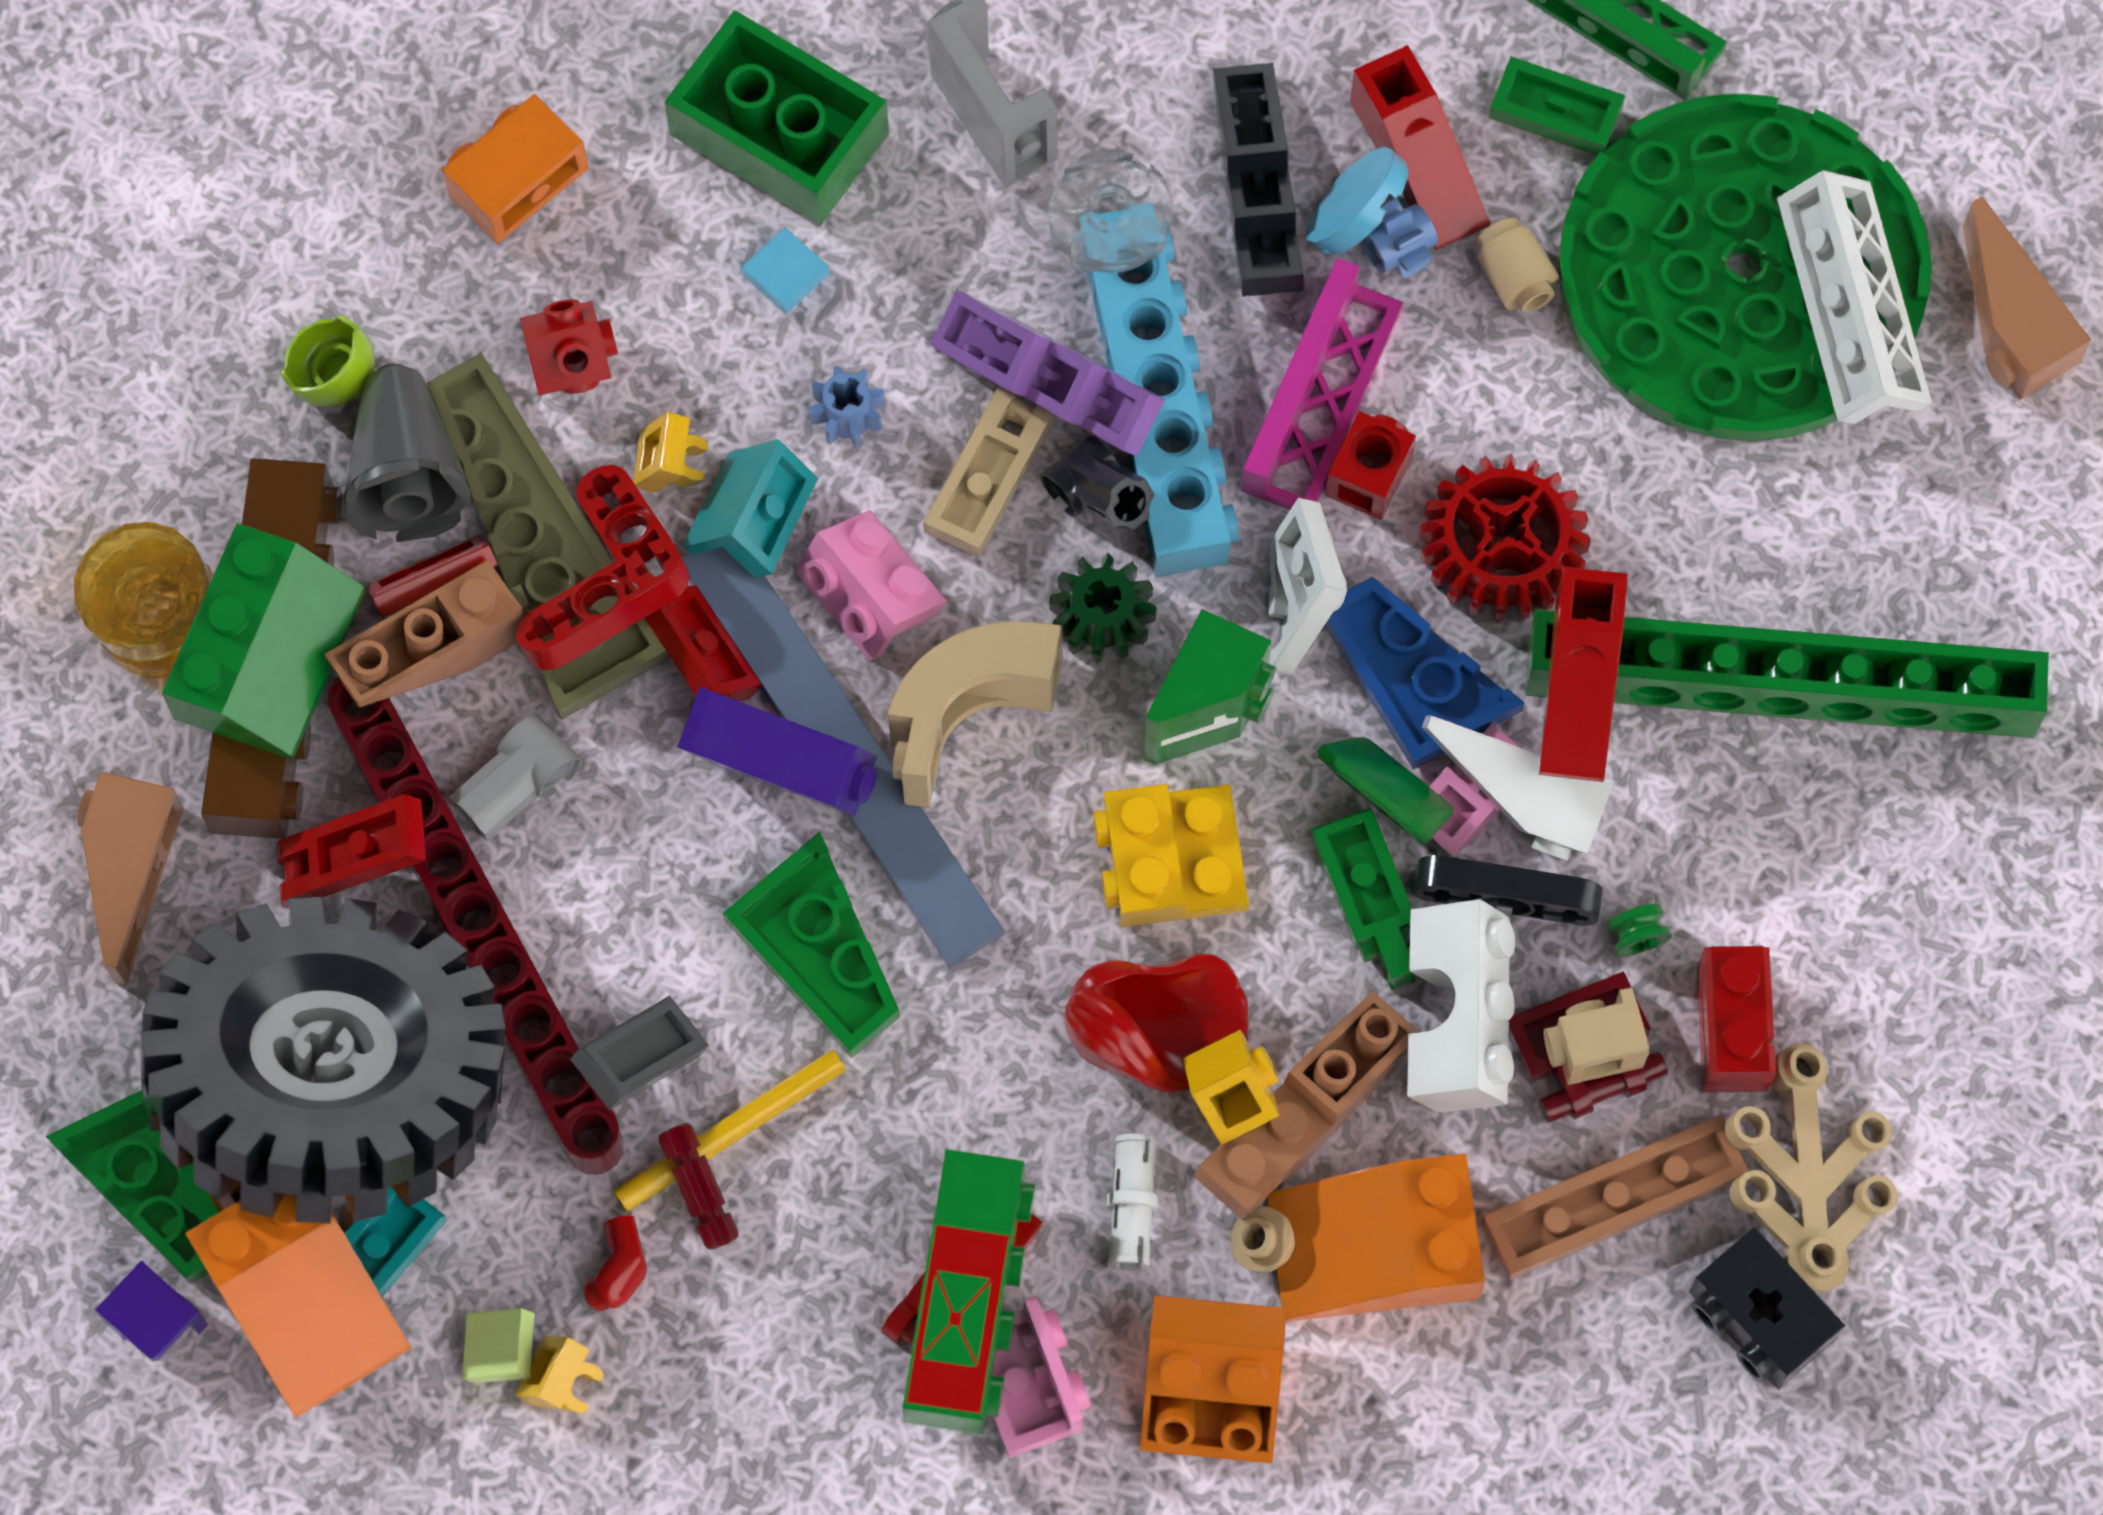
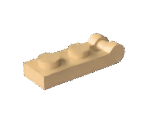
[923,386,1057,558]

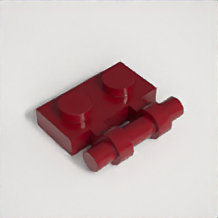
[1509,971,1668,1123]

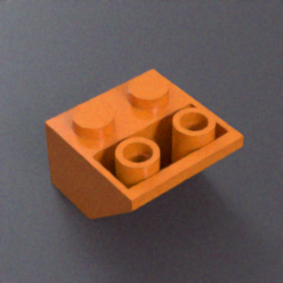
[1140,1295,1287,1464]

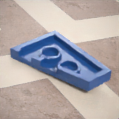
[1324,577,1525,770]

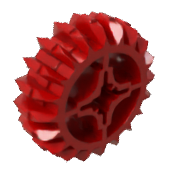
[1419,454,1591,623]

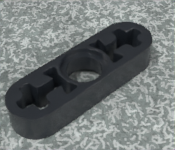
[1413,855,1603,926]

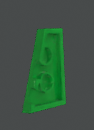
[723,831,900,1059]

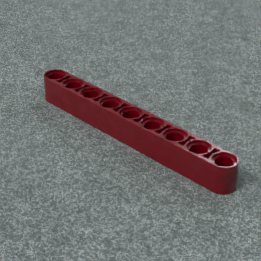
[328,678,624,1175]

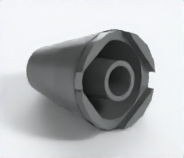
[344,364,471,542]

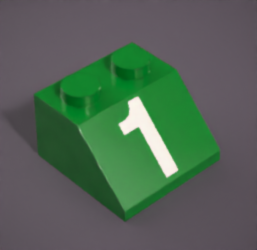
[1144,609,1277,765]

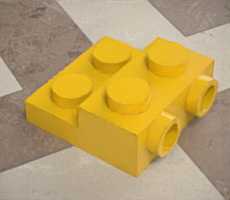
[1093,784,1249,928]

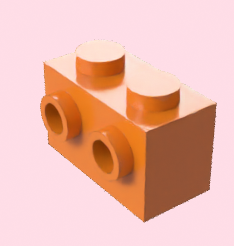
[442,93,589,245]

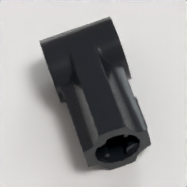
[1040,435,1155,530]

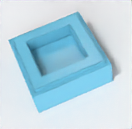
[741,227,829,315]

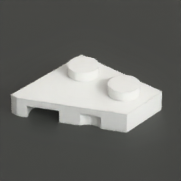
[1268,498,1347,674]

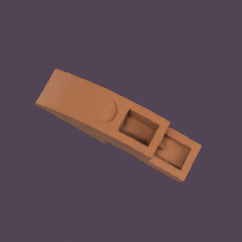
[1194,991,1420,1221]

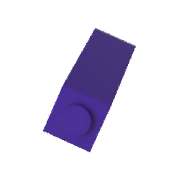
[677,687,877,816]

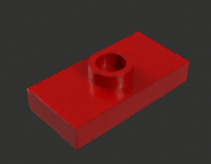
[366,535,498,617]

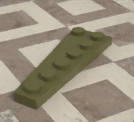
[427,353,670,720]

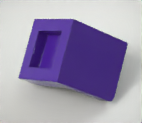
[95,1261,208,1361]

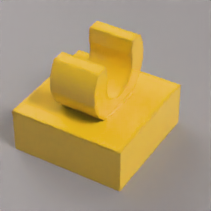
[633,411,708,492]
[514,1336,604,1413]

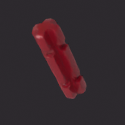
[658,1123,739,1250]

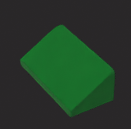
[1316,737,1454,844]

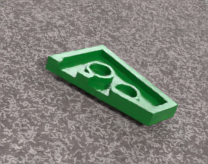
[46,1090,218,1284]

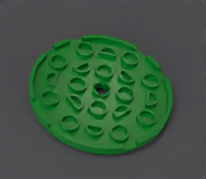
[1558,94,1932,441]

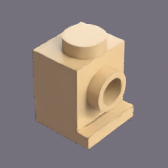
[1544,987,1650,1085]

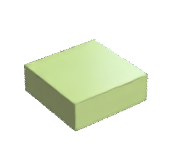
[462,1308,534,1383]

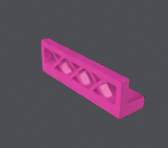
[1241,258,1404,510]

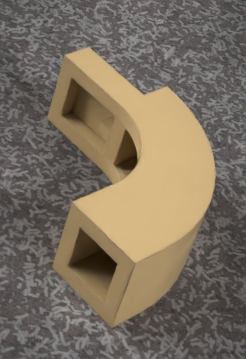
[888,621,1063,808]

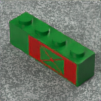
[902,1149,1036,1435]

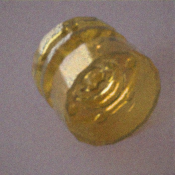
[74,522,214,680]

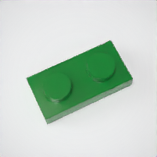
[1488,56,1626,155]

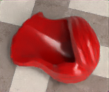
[1065,953,1249,1093]

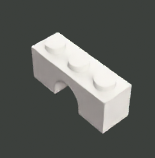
[1407,899,1515,1112]

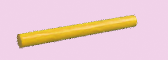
[613,1049,846,1213]

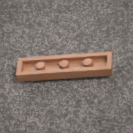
[1481,1114,1749,1281]

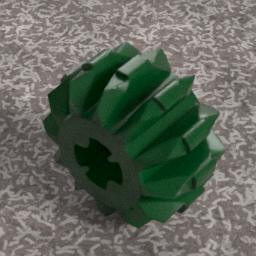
[1049,552,1157,664]

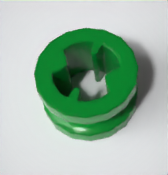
[1606,904,1672,957]

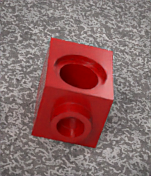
[1325,411,1416,521]

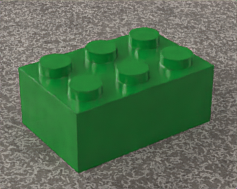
[664,10,889,226]

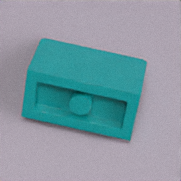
[683,439,819,578]

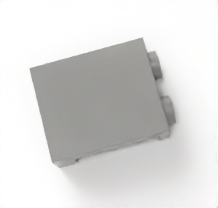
[928,0,1058,188]

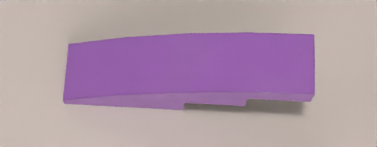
[930,289,1165,456]

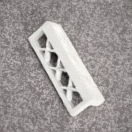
[1777,170,1932,424]

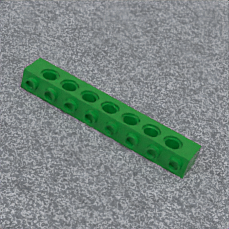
[1525,609,2049,738]

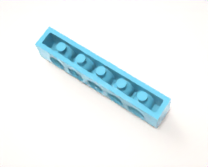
[1080,204,1239,577]

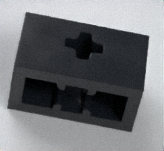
[1689,1227,1846,1390]

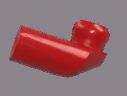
[583,1215,647,1311]

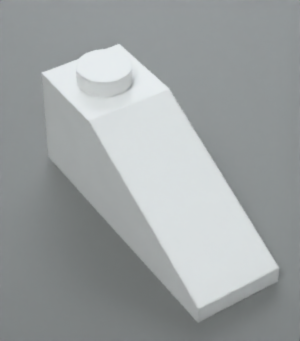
[1421,716,1614,861]

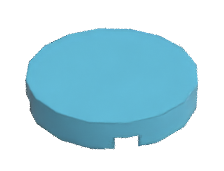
[1306,147,1408,255]

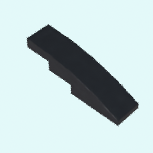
[1213,63,1304,297]

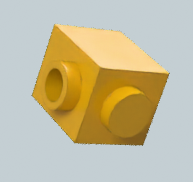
[1183,1029,1280,1145]

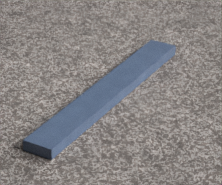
[682,547,1004,969]

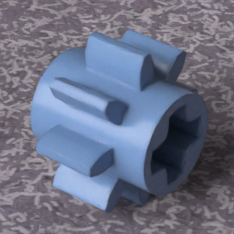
[1362,198,1438,280]
[808,366,885,447]

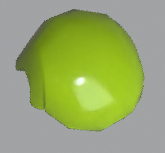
[281,315,375,407]

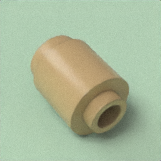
[1475,218,1560,313]

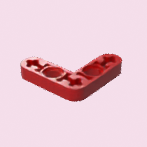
[516,465,690,670]

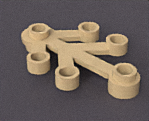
[1725,1043,1898,1294]

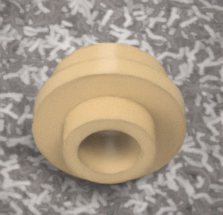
[1230,1206,1295,1273]

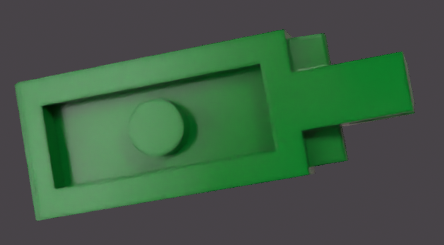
[1311,808,1415,990]

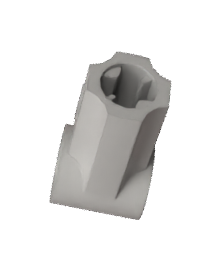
[449,714,582,841]

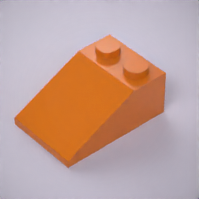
[1267,1153,1485,1322]
[185,1193,412,1418]

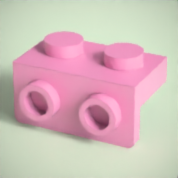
[796,510,947,661]
[992,1295,1091,1459]

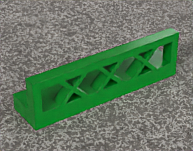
[1526,0,1727,101]

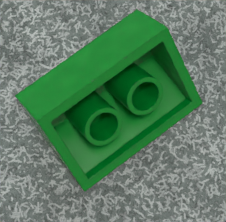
[162,523,365,760]

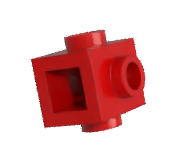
[519,299,618,396]

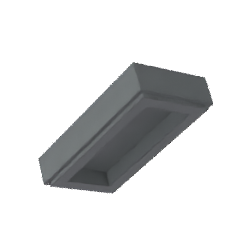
[570,996,709,1110]

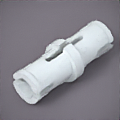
[1106,1134,1159,1271]

